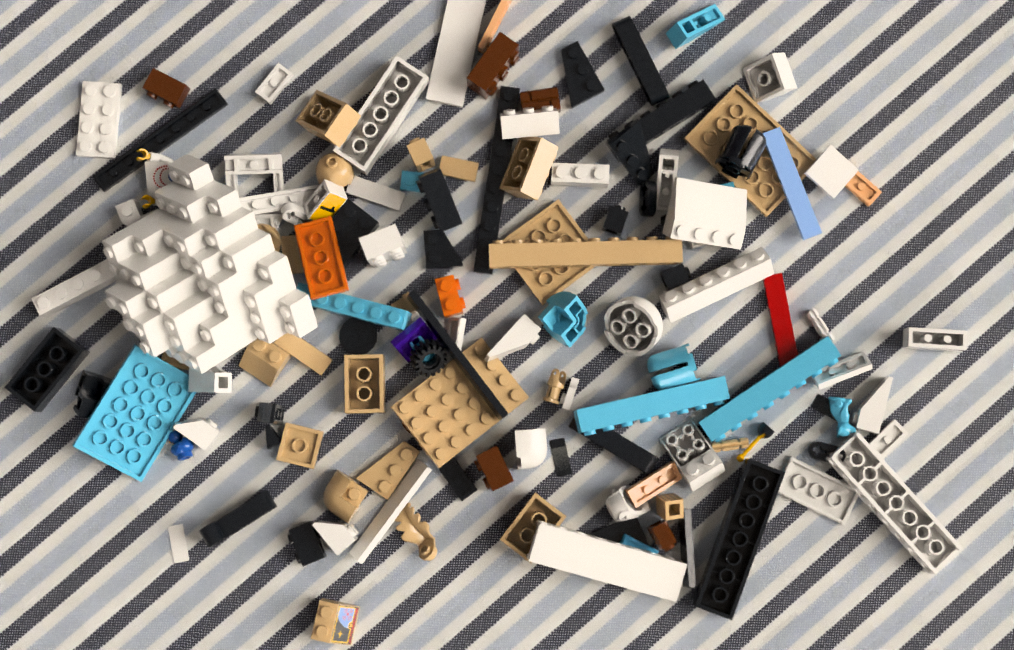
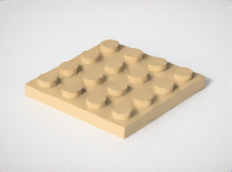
[503,199,595,306]

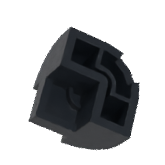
[73,370,112,418]

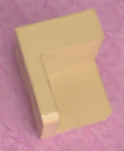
[391,292,417,314]

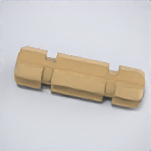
[711,437,749,452]

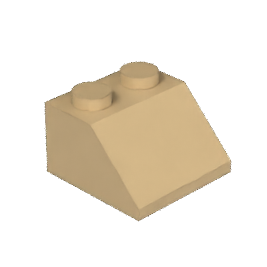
[239,338,292,387]

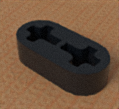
[639,180,657,217]
[808,442,846,462]

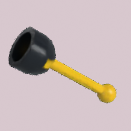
[736,422,774,462]

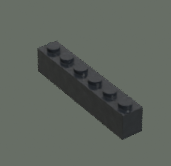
[606,79,716,163]

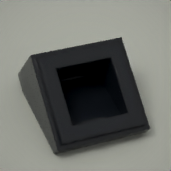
[265,426,281,450]

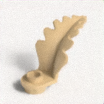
[395,502,437,561]

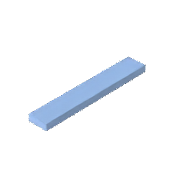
[762,127,822,240]

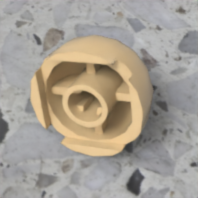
[316,153,354,188]

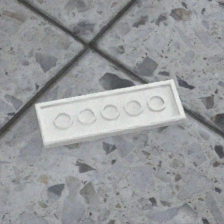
[426,0,487,108]

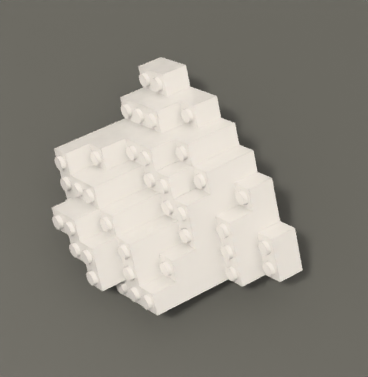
[102,154,318,374]

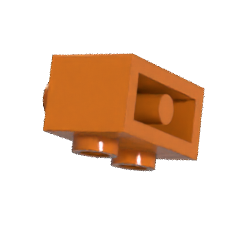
[435,275,466,318]

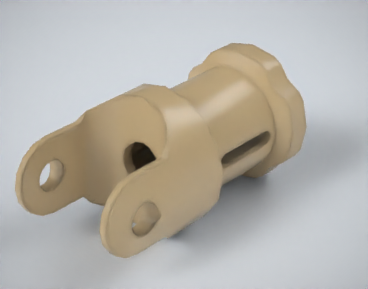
[543,369,566,405]

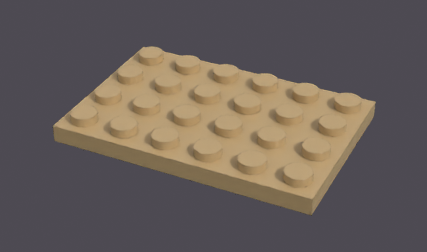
[684,84,816,217]
[391,338,529,469]

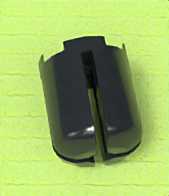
[715,124,766,180]

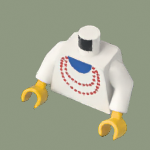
[136,149,174,209]

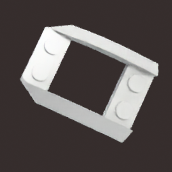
[224,152,284,230]

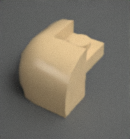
[323,470,369,523]

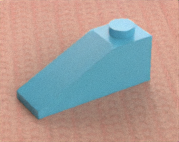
[666,4,725,49]

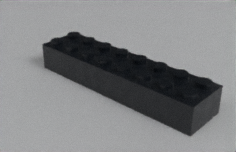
[692,458,785,620]

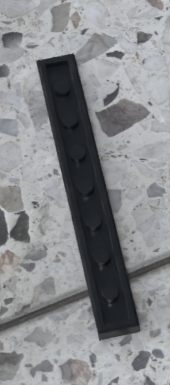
[93,88,228,192]
[407,290,508,421]

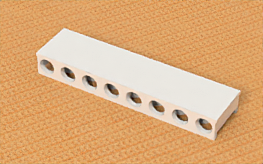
[826,432,962,575]
[526,520,688,602]

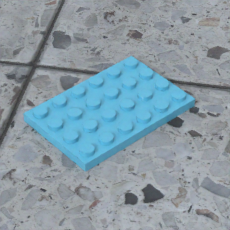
[72,344,196,482]

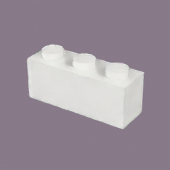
[500,105,560,139]
[551,163,609,188]
[902,327,967,352]

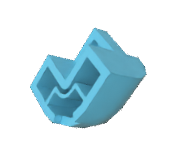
[538,291,588,348]

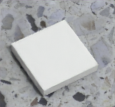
[804,145,859,199]

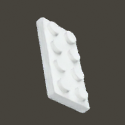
[76,81,122,159]

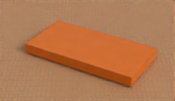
[294,216,350,300]

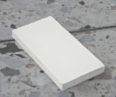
[778,456,858,525]

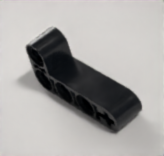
[199,490,277,548]

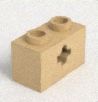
[406,137,435,172]

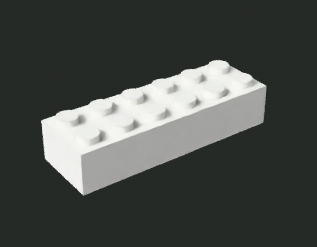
[333,56,429,175]

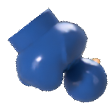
[168,431,194,461]

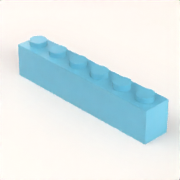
[297,282,412,331]

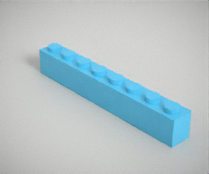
[698,336,841,443]
[573,376,730,436]

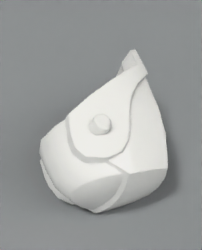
[605,486,651,522]

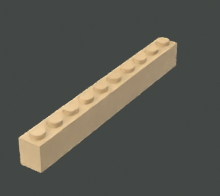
[489,236,683,269]

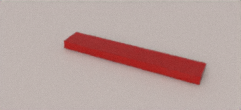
[763,273,804,388]

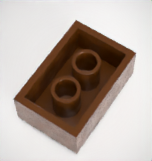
[467,32,520,99]

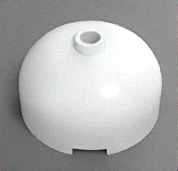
[604,296,663,356]

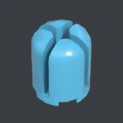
[647,343,700,391]

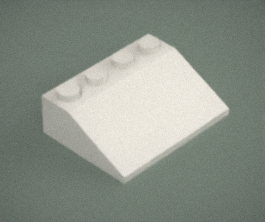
[662,177,747,250]

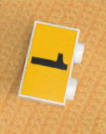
[303,179,348,220]

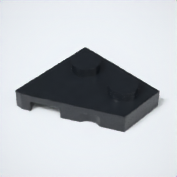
[423,230,463,269]

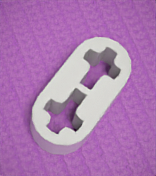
[281,203,312,225]

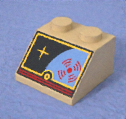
[311,598,360,645]

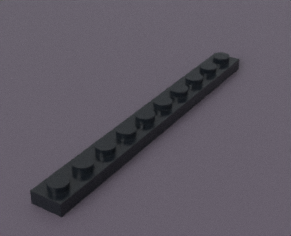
[473,86,520,275]

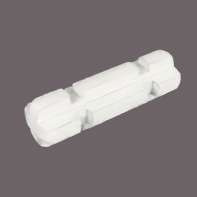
[806,309,834,341]

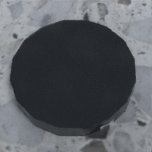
[339,318,378,355]

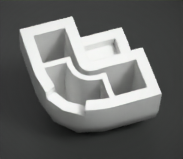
[515,429,547,470]

